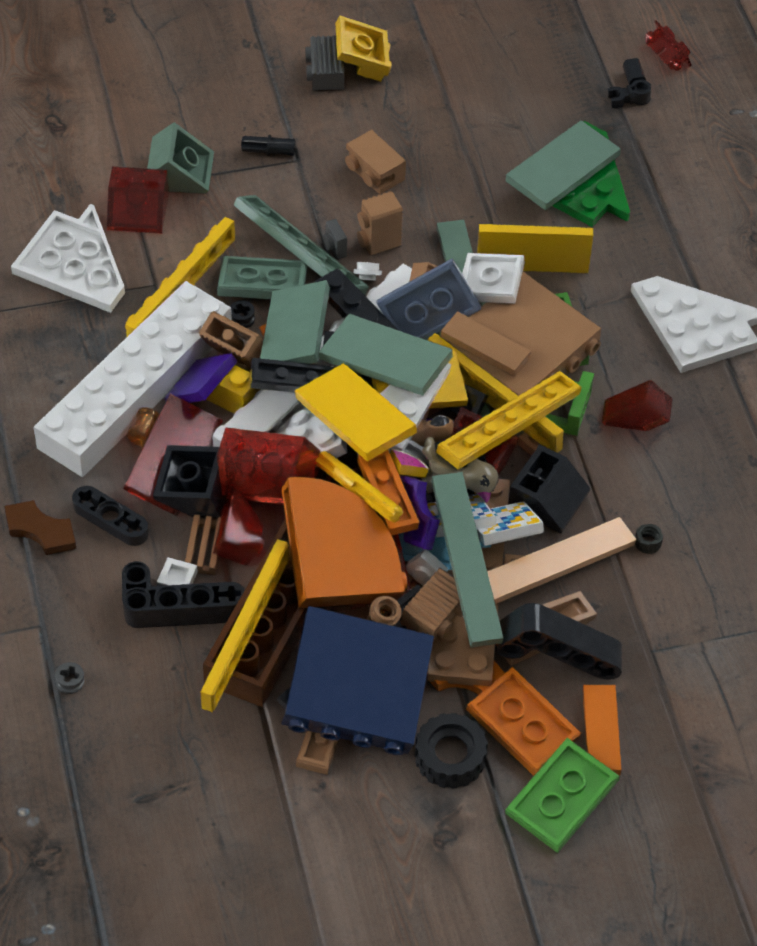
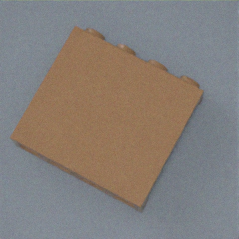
[444,272,601,396]

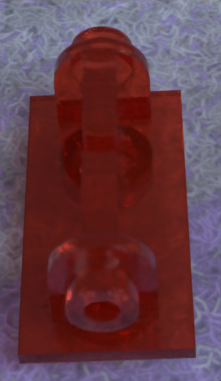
[644,20,692,71]

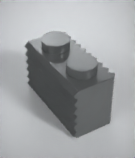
[305,35,344,90]

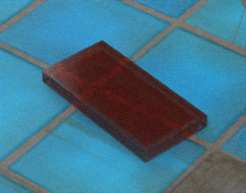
[123,393,223,516]

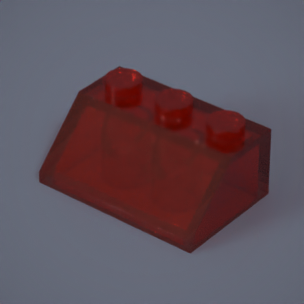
[217,427,321,505]

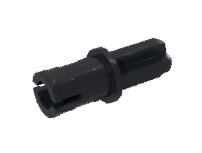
[241,135,296,156]

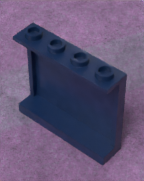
[281,606,434,755]

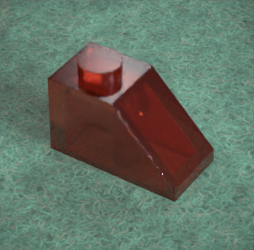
[602,380,673,431]
[213,489,265,566]

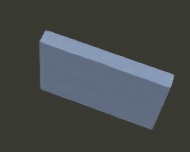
[377,258,482,340]

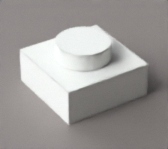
[404,549,448,586]
[157,557,198,586]

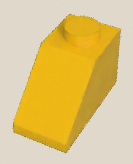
[206,365,260,414]

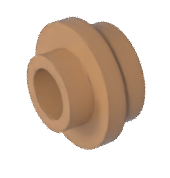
[369,596,402,626]

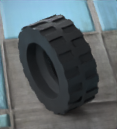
[415,713,488,789]

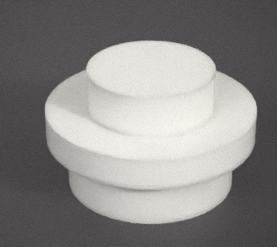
[353,262,382,280]

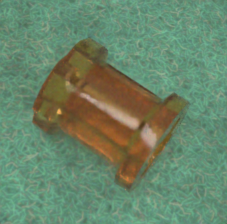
[127,407,162,447]

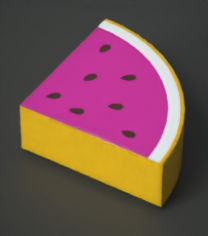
[390,449,429,478]

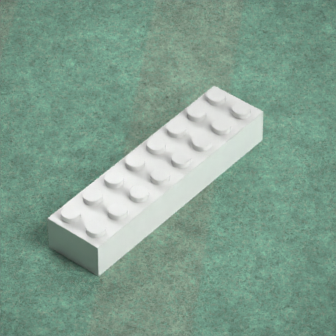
[34,281,232,477]

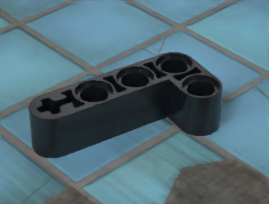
[122,561,245,628]
[497,603,622,680]

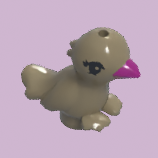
[422,437,498,503]

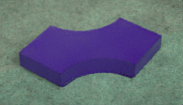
[399,475,440,550]

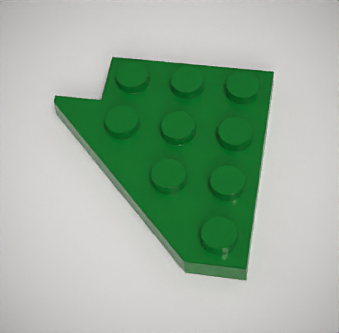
[552,121,630,227]

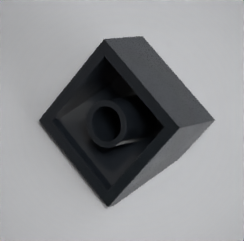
[153,445,234,518]

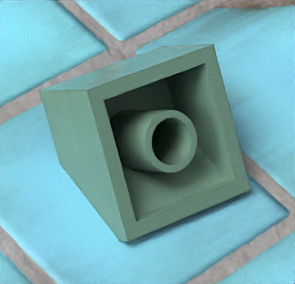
[146,122,214,194]

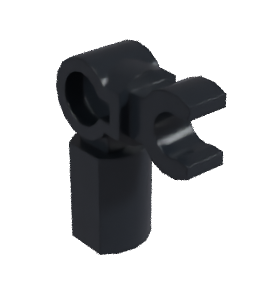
[608,58,651,108]

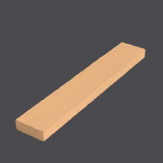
[487,517,637,604]

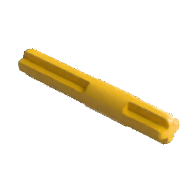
[315,451,403,523]

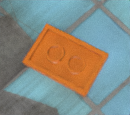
[466,667,581,776]

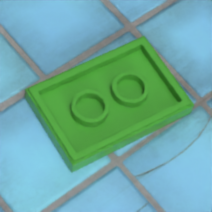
[505,738,619,853]

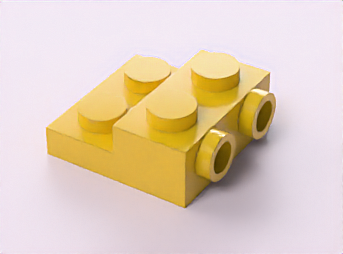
[335,16,392,82]

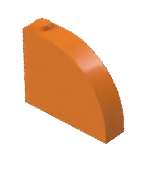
[282,477,407,608]

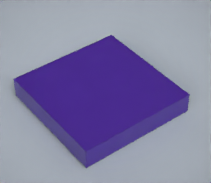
[164,353,237,406]

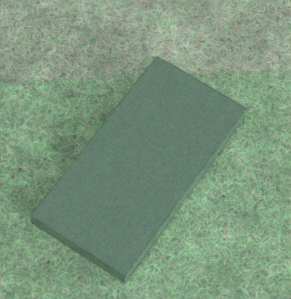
[505,120,621,211]
[260,280,330,364]
[319,314,453,396]

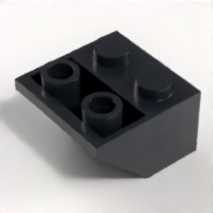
[508,444,590,533]

